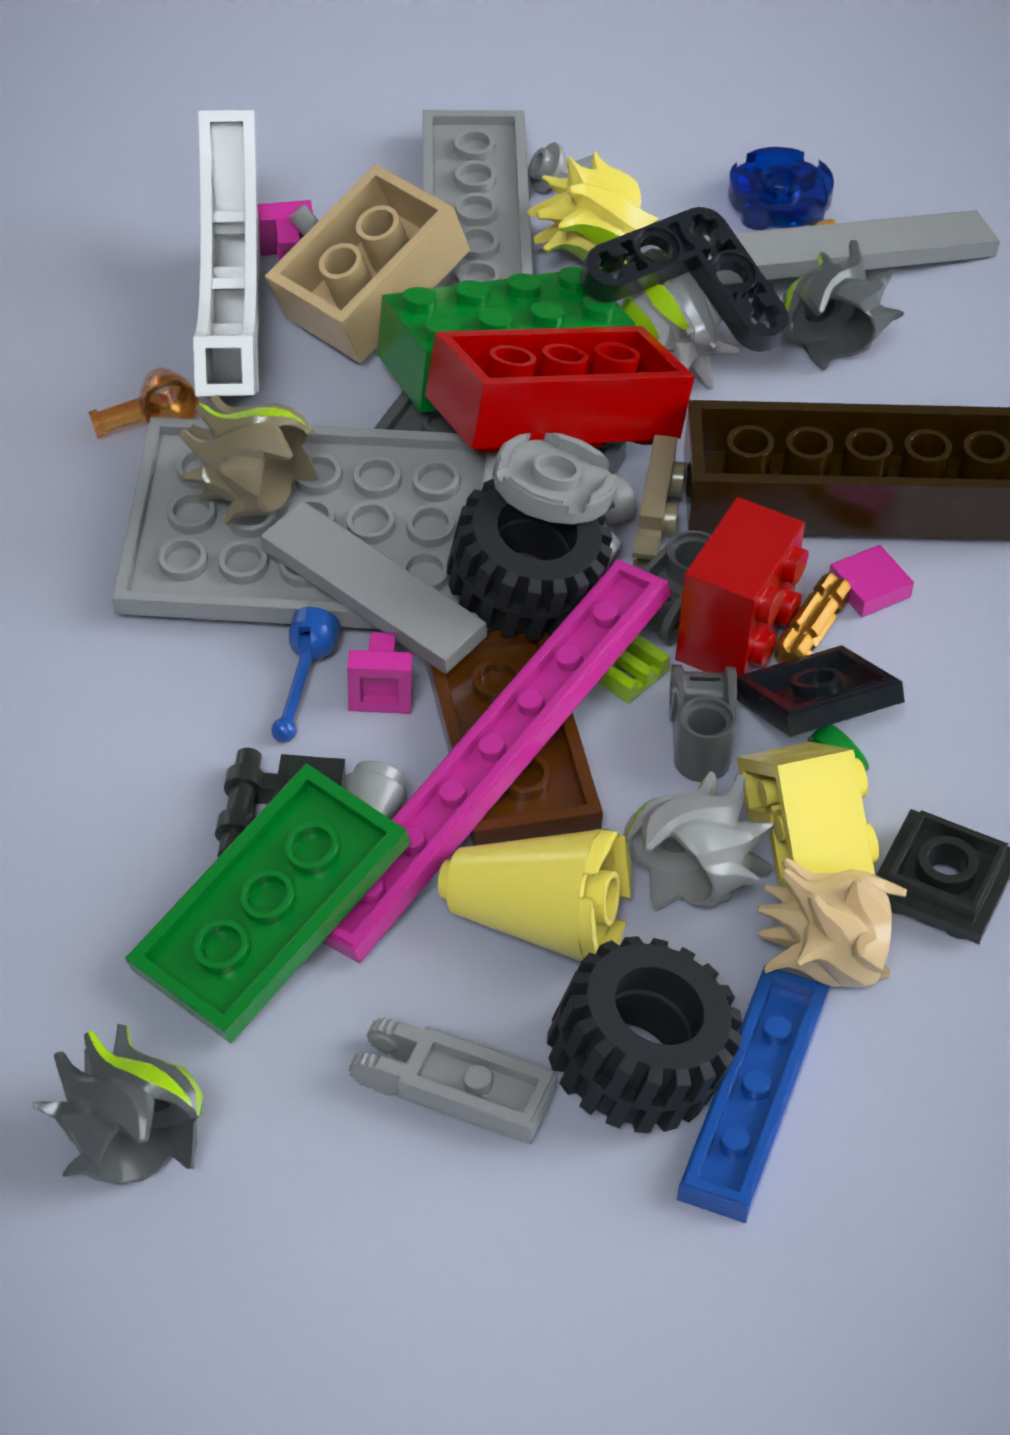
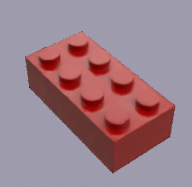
[425,326,695,453]

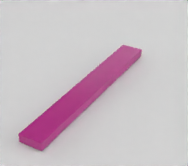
[322,559,671,964]

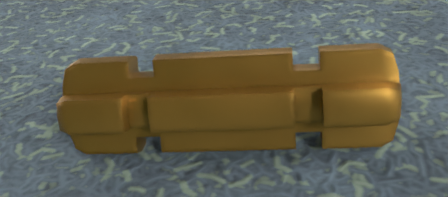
[774,573,851,663]

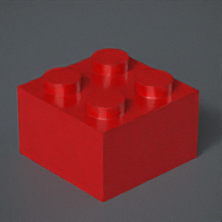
[675,497,809,676]

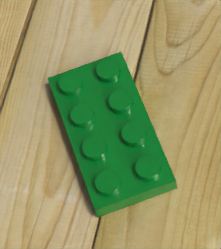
[125,763,411,1044]

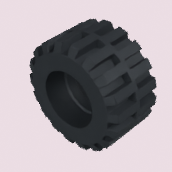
[446,479,613,640]
[547,936,742,1133]

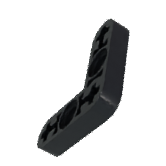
[580,207,789,352]

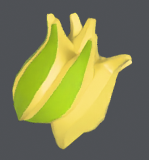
[527,152,658,269]

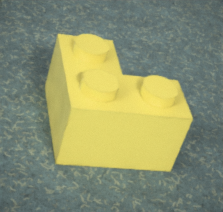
[737,742,879,888]

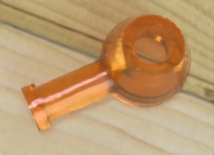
[88,368,198,439]

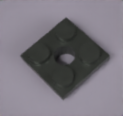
[876,809,1010,944]

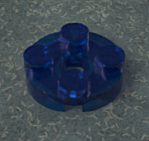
[728,147,834,231]

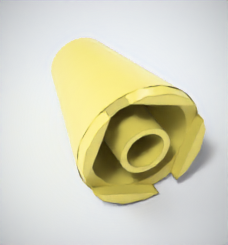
[438,829,632,961]

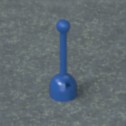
[271,607,341,743]

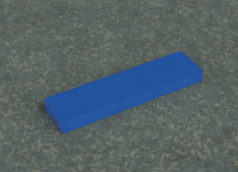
[677,965,830,1223]

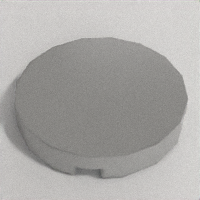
[492,433,618,524]

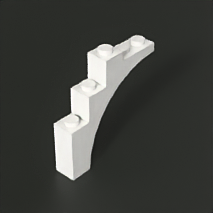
[193,110,260,396]

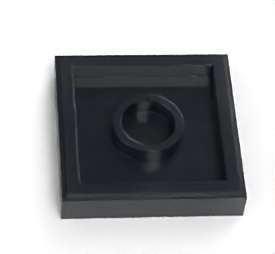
[736,645,905,737]

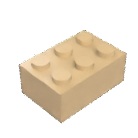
[265,164,470,364]

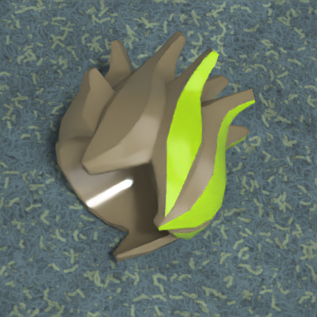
[178,395,319,526]

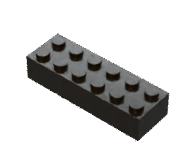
[684,400,1010,540]

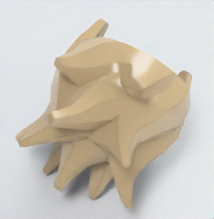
[757,858,907,988]

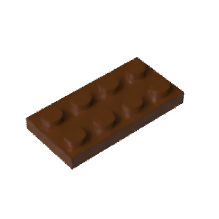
[425,630,603,846]

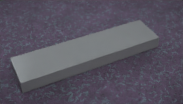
[261,500,487,674]

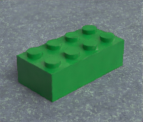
[377,267,636,413]

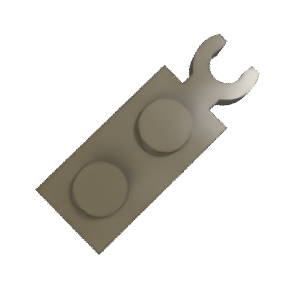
[632,435,686,569]

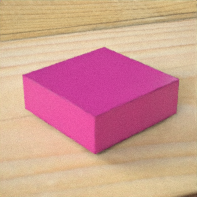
[829,545,914,617]

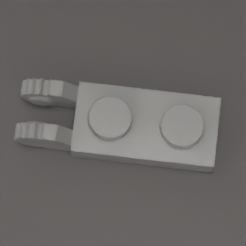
[348,1017,557,1144]

